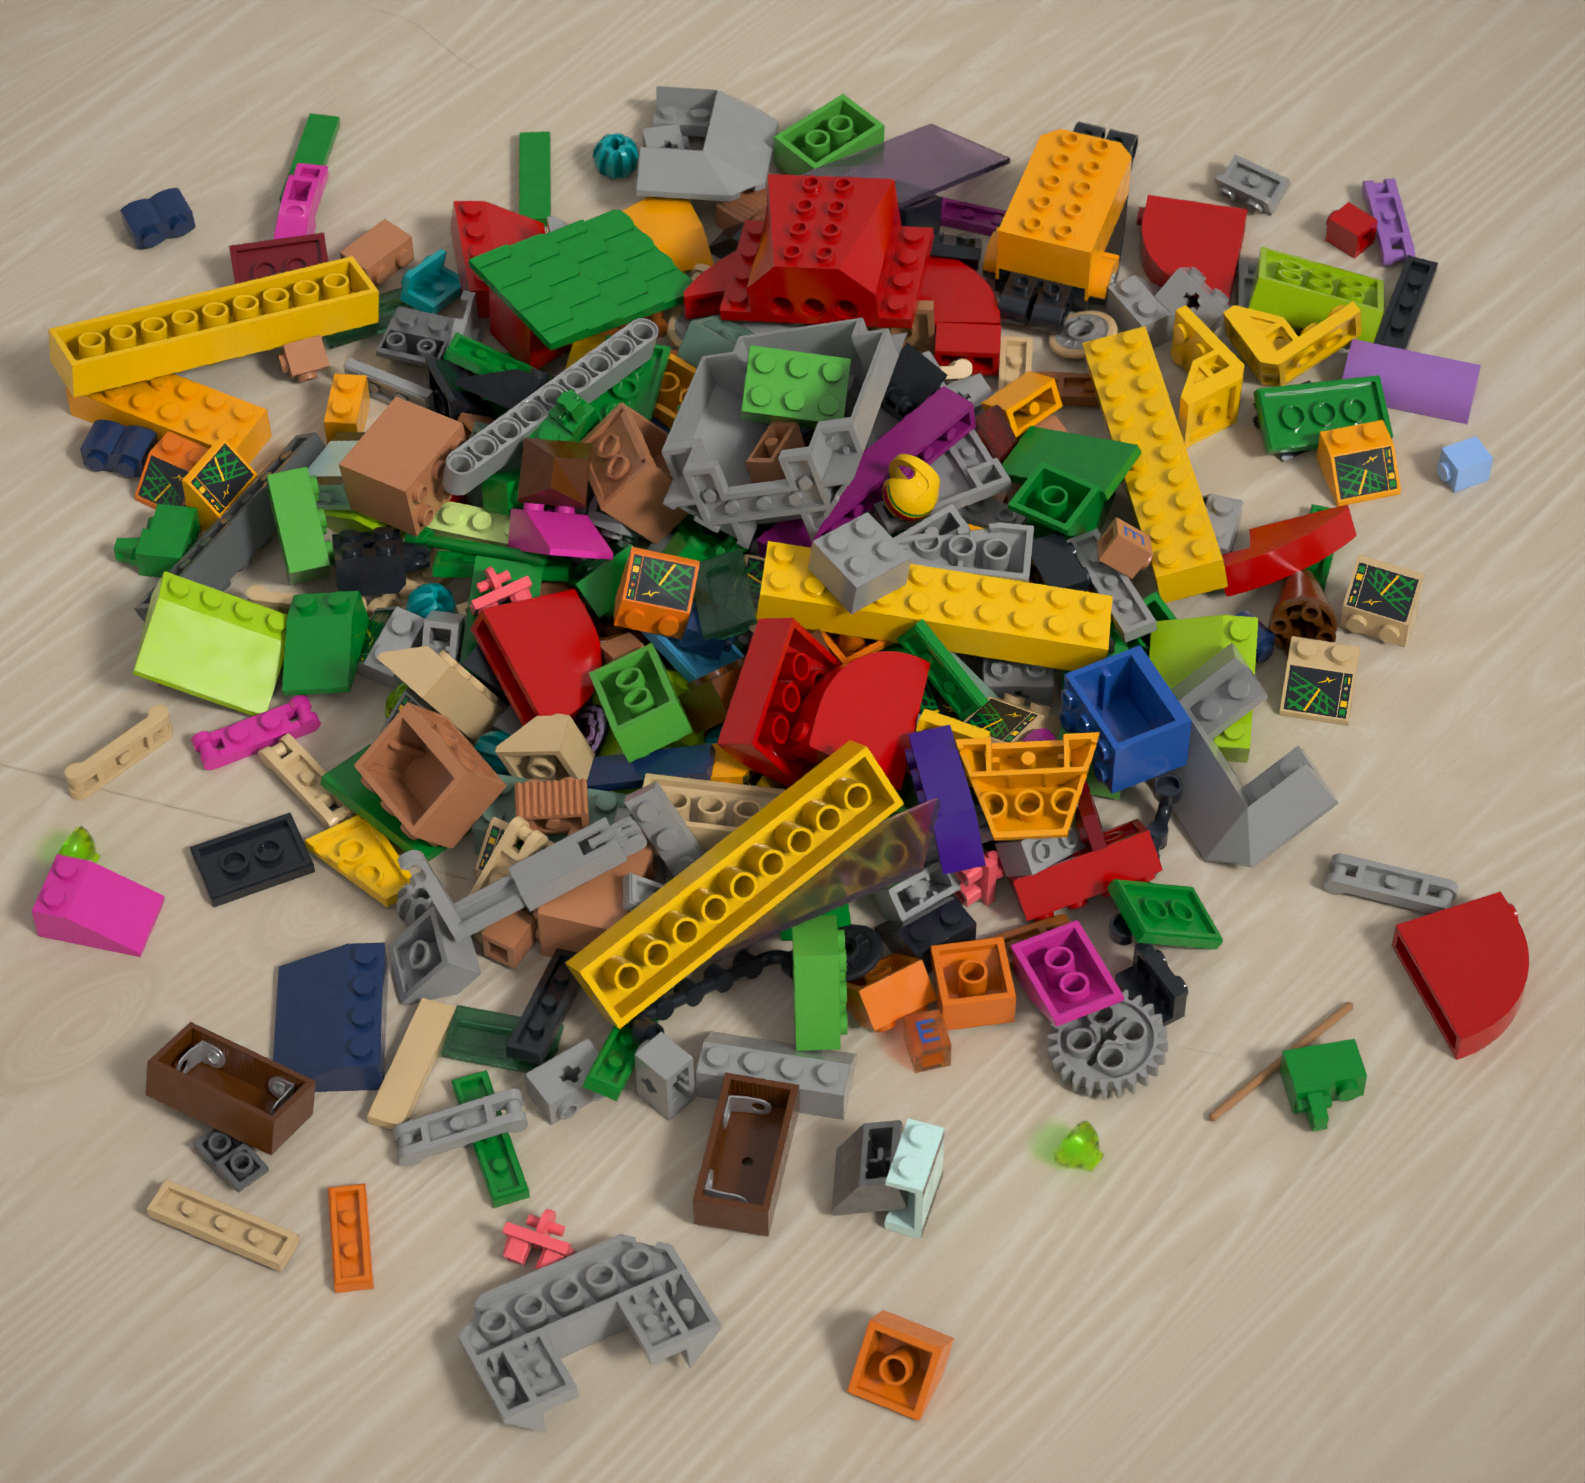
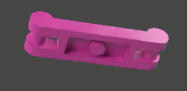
[191,695,321,770]

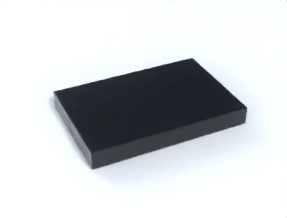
[189,813,315,907]

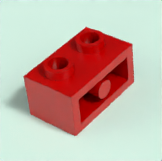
[935,322,1001,376]

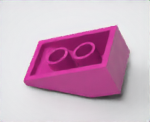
[508,503,613,560]
[31,854,165,957]
[1011,920,1124,1027]

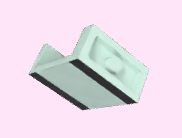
[308,432,366,510]
[885,1118,945,1239]

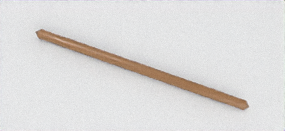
[1209,1002,1353,1121]

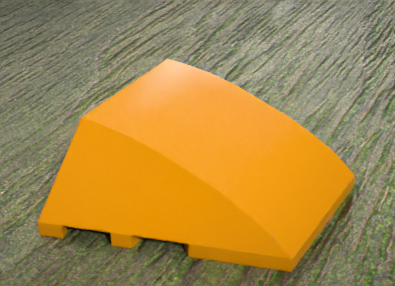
[622,196,714,274]
[955,732,1100,841]

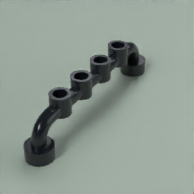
[1108,774,1183,946]
[631,950,793,1046]

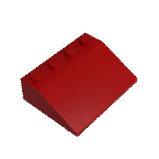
[450,201,546,318]
[717,617,842,787]

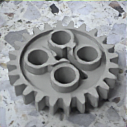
[1047,990,1168,1100]

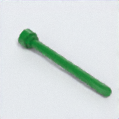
[405,526,548,566]

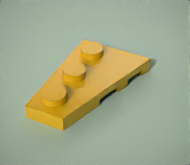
[305,815,412,907]

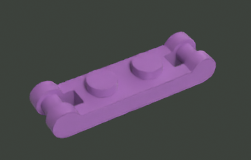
[1362,178,1415,266]

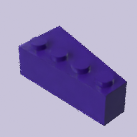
[904,725,986,875]

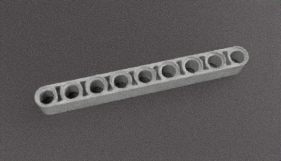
[442,318,659,495]

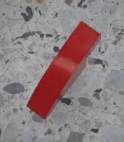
[683,251,736,320]
[1222,504,1357,597]

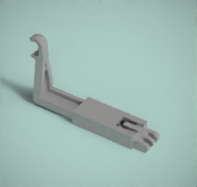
[397,816,647,942]

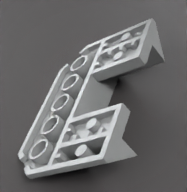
[636,86,778,202]
[1154,643,1339,868]
[459,1234,721,1432]

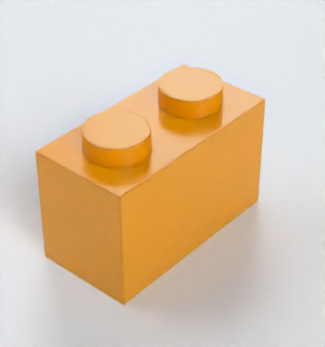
[981,371,1063,439]
[324,373,370,445]

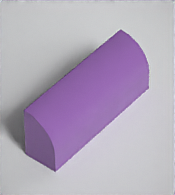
[1342,339,1481,424]

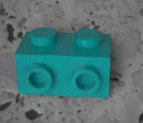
[400,249,462,314]

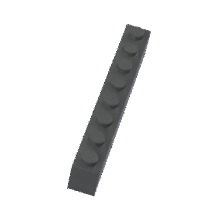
[134,432,326,623]

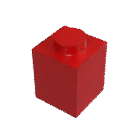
[1325,202,1378,259]

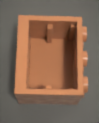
[339,397,467,537]
[580,402,689,544]
[354,702,507,849]
[533,828,656,958]

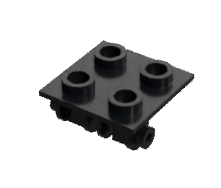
[881,342,948,421]

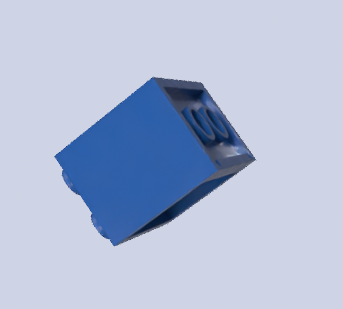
[1059,645,1192,794]

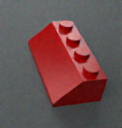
[1007,819,1163,922]

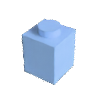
[1437,436,1493,493]

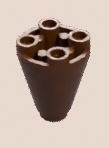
[1268,569,1337,657]

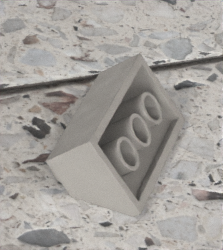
[696,1031,857,1120]

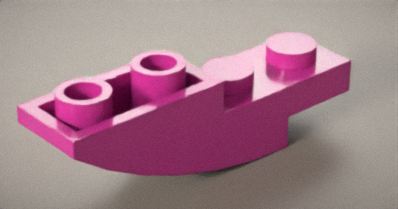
[274,163,329,239]

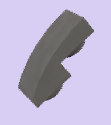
[193,1128,269,1193]

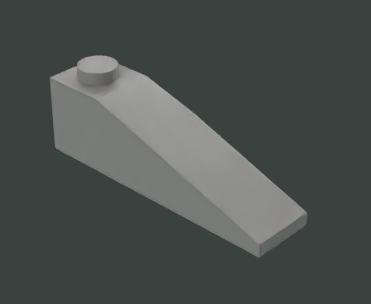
[893,522,1034,582]

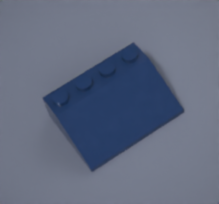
[273,942,389,1092]

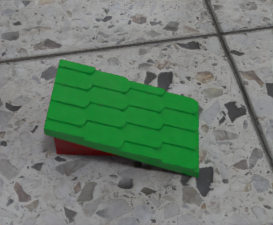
[469,210,693,369]

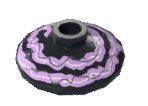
[574,704,609,757]

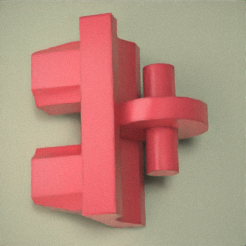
[468,567,532,615]
[953,850,1006,907]
[502,1209,577,1270]

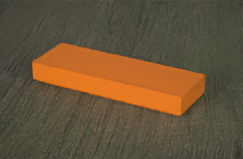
[328,1183,374,1293]

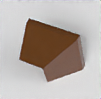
[517,437,592,508]

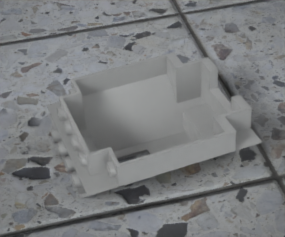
[661,318,907,549]

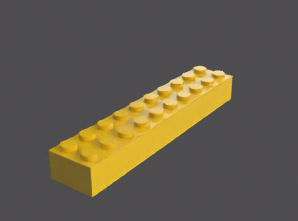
[48,256,379,398]
[1082,326,1228,603]
[756,541,1113,671]
[565,740,904,1029]

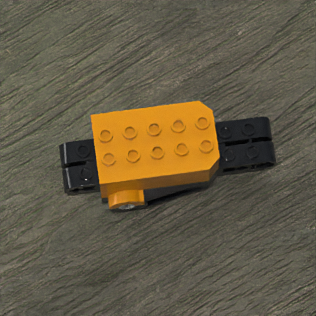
[983,121,1139,335]

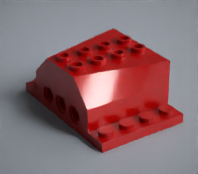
[719,174,934,329]

